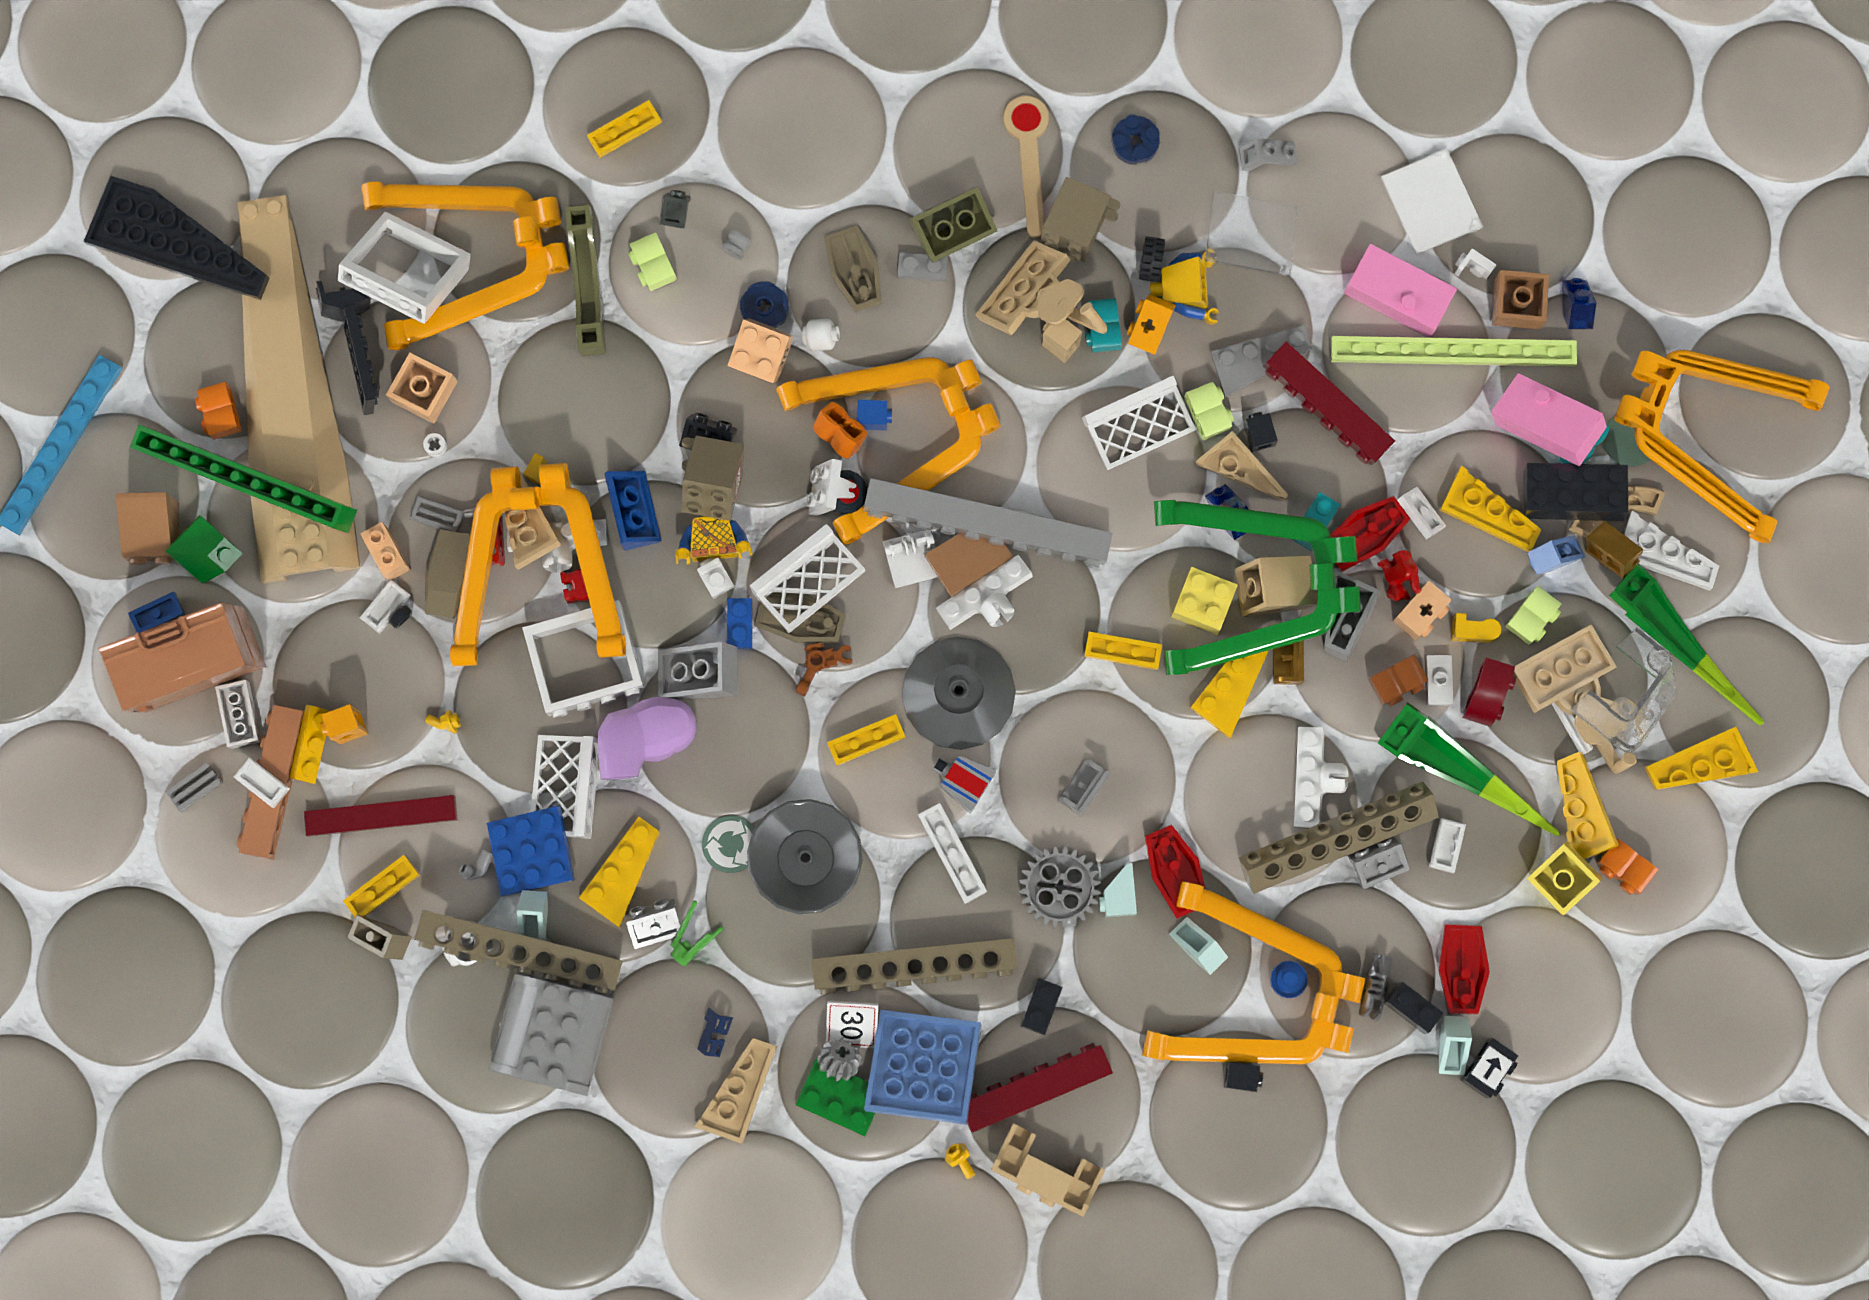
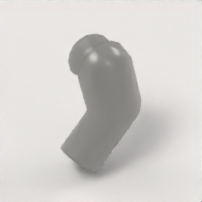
[459,850,493,880]

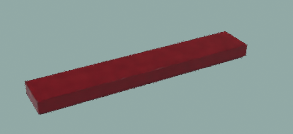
[304,795,458,837]

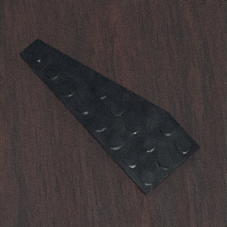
[83,176,270,300]

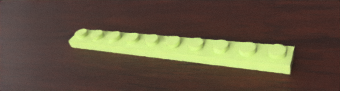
[1331,336,1577,367]

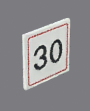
[826,1000,879,1048]

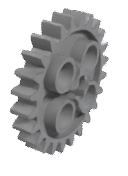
[1019,846,1101,929]

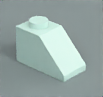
[1099,863,1137,918]
[517,890,548,949]
[1169,917,1228,975]
[1438,1015,1472,1075]

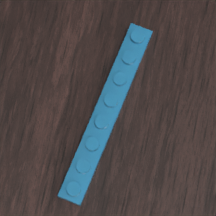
[0,355,123,536]

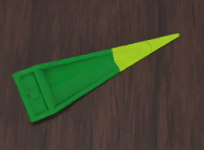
[1609,564,1764,726]
[1378,702,1560,836]

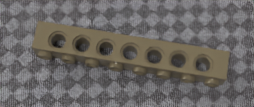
[1238,781,1439,894]
[414,910,623,994]
[812,938,1017,995]

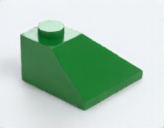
[165,515,243,584]

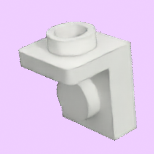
[1455,248,1496,279]
[697,557,734,599]

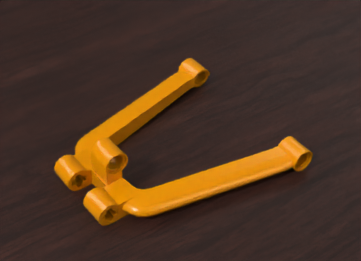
[361,181,570,350]
[1614,349,1830,543]
[776,357,1001,545]
[450,463,626,667]
[1142,882,1366,1064]

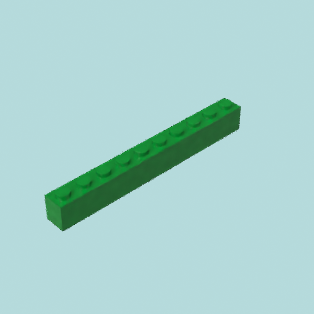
[130,424,357,533]

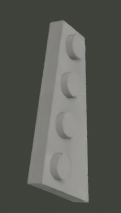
[1210,325,1312,399]

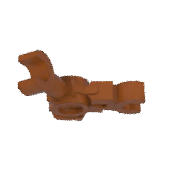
[796,643,853,697]

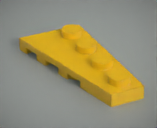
[1440,465,1542,552]
[1190,630,1269,739]
[1644,727,1759,790]
[1557,752,1619,859]
[579,817,660,928]

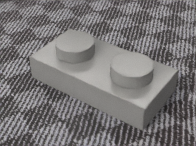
[897,252,948,282]

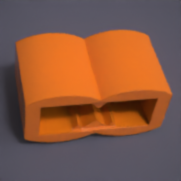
[195,382,242,440]
[813,402,867,459]
[1596,838,1658,895]

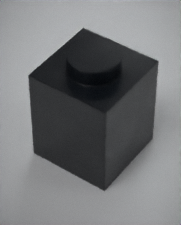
[1243,412,1278,453]
[1224,1062,1263,1092]

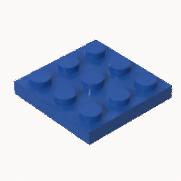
[487,806,575,897]

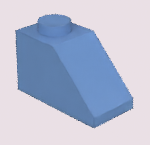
[1527,535,1585,575]

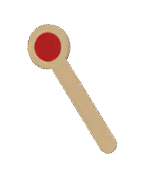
[1003,96,1049,238]

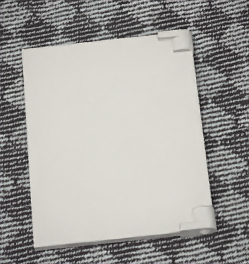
[1381,149,1483,255]

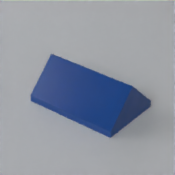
[604,471,662,551]

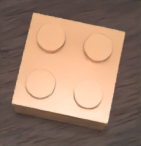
[727,318,794,383]
[386,353,458,424]

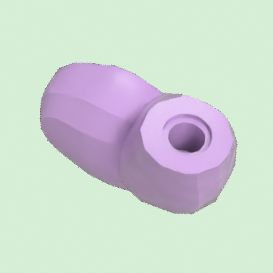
[597,697,697,780]

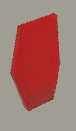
[1330,496,1411,572]
[1144,825,1206,919]
[1438,924,1490,1015]

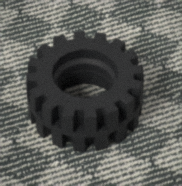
[1139,236,1165,282]

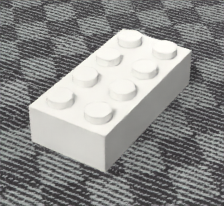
[215,680,261,749]

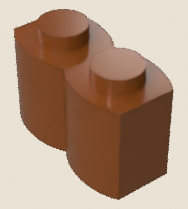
[1368,654,1429,707]

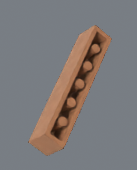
[237,705,304,860]

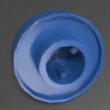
[1270,961,1308,999]

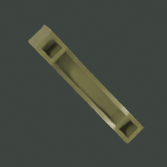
[565,205,606,356]

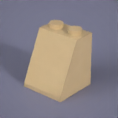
[1235,556,1318,617]

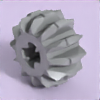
[818,1037,862,1081]

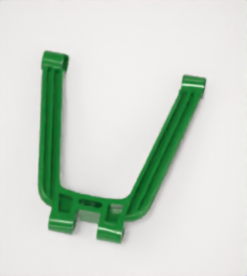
[1154,500,1361,675]

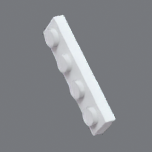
[918,803,987,904]

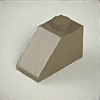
[348,915,412,960]

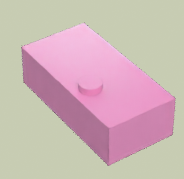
[1344,244,1457,338]
[1491,373,1607,466]

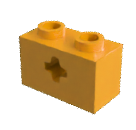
[1126,294,1176,355]
[320,704,368,744]

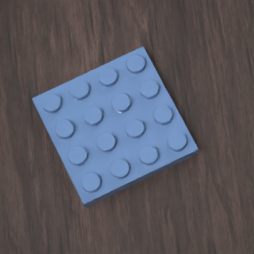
[864,1010,981,1125]

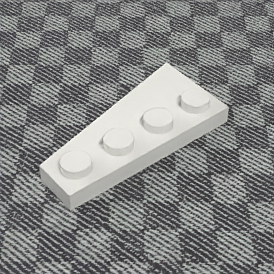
[1623,511,1719,591]

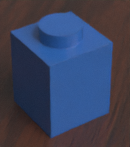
[857,400,892,431]

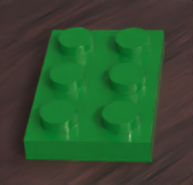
[796,1058,876,1137]

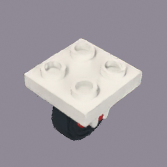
[807,459,867,516]

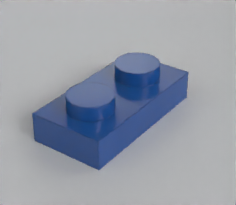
[128,592,186,633]
[727,598,753,649]

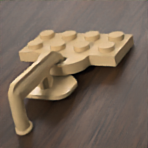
[975,241,1107,336]
[1513,625,1637,774]

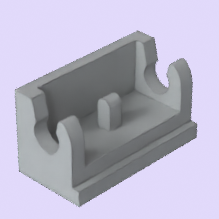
[1058,760,1110,817]

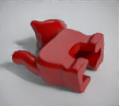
[1377,550,1422,601]
[560,568,589,605]

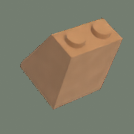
[116,492,179,565]

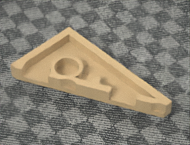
[1196,431,1289,501]

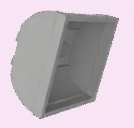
[488,971,614,1096]

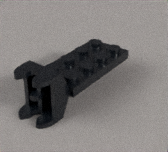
[316,280,379,415]

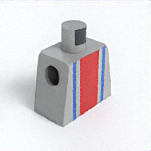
[933,756,996,814]

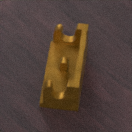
[1585,521,1643,579]
[1273,640,1304,685]

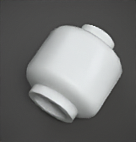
[802,318,840,351]

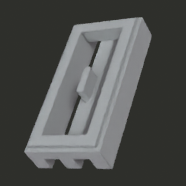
[409,496,464,532]
[165,762,223,813]

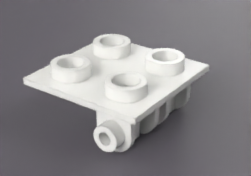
[882,529,937,589]

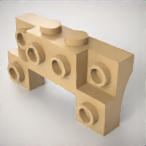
[991,1123,1105,1217]

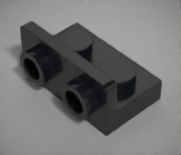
[679,413,737,450]

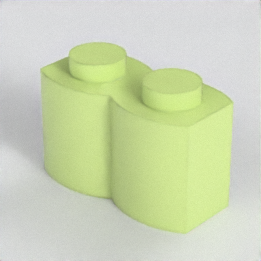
[628,232,677,291]
[1184,382,1234,441]
[1505,586,1562,645]

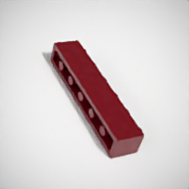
[1263,341,1395,465]
[967,1042,1113,1133]

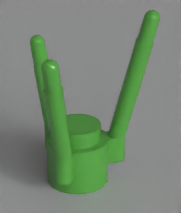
[670,900,723,966]

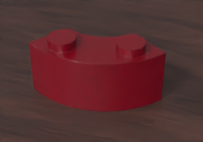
[1462,657,1517,727]

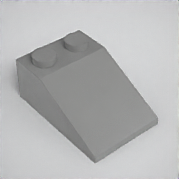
[658,642,738,699]

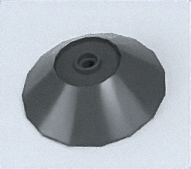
[902,637,1016,750]
[747,799,863,915]

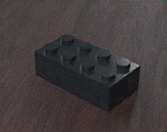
[1524,463,1628,521]

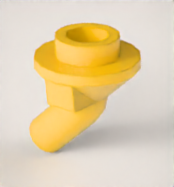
[425,710,461,734]
[945,1143,975,1179]

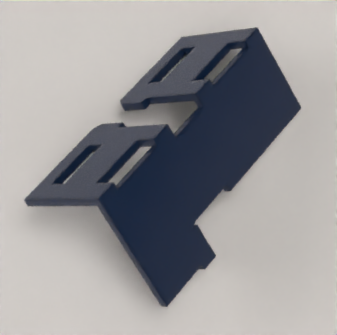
[697,1008,733,1057]

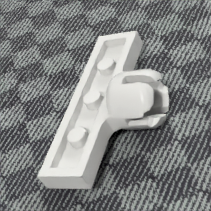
[507,519,607,573]
[936,555,1033,630]
[1294,727,1348,828]

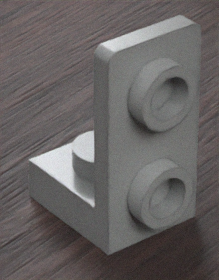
[1239,138,1298,171]

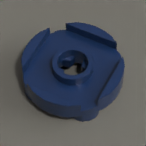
[1112,114,1160,165]
[740,281,789,328]

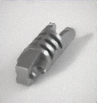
[1358,954,1392,1021]

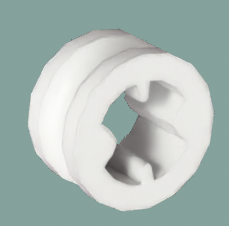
[423,433,447,457]

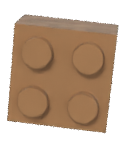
[1492,270,1549,330]

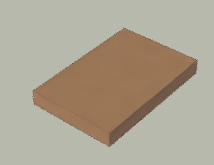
[924,533,1014,597]

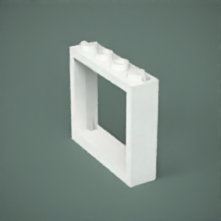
[338,212,471,324]
[522,600,645,718]

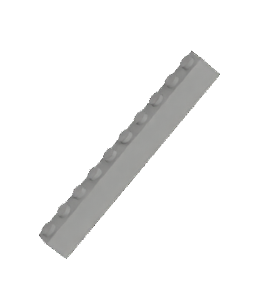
[863,478,1113,568]

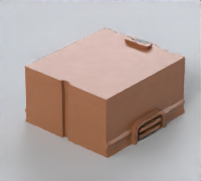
[98,603,266,713]

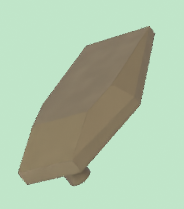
[824,226,882,312]
[425,529,470,619]
[754,592,846,643]

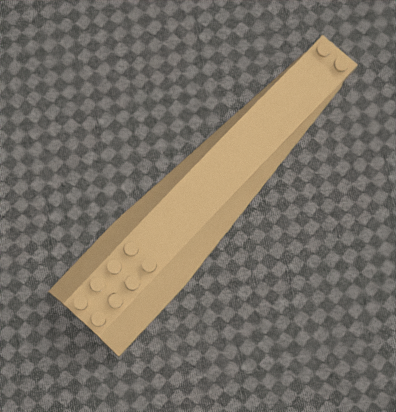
[237,195,360,584]

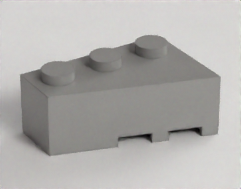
[1324,570,1380,663]

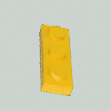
[586,100,662,158]
[1084,632,1162,670]
[289,705,330,784]
[827,714,906,767]
[343,855,420,918]

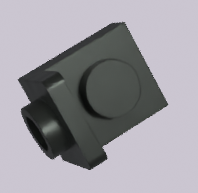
[660,190,691,229]

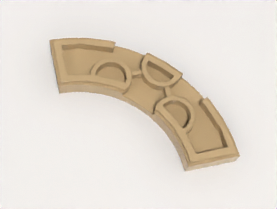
[1568,486,1665,538]

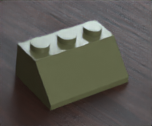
[908,187,998,263]

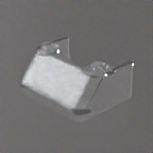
[1571,627,1678,753]

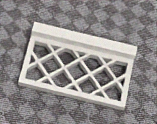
[1082,376,1196,471]
[750,524,865,633]
[531,735,599,839]

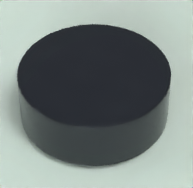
[389,605,413,628]

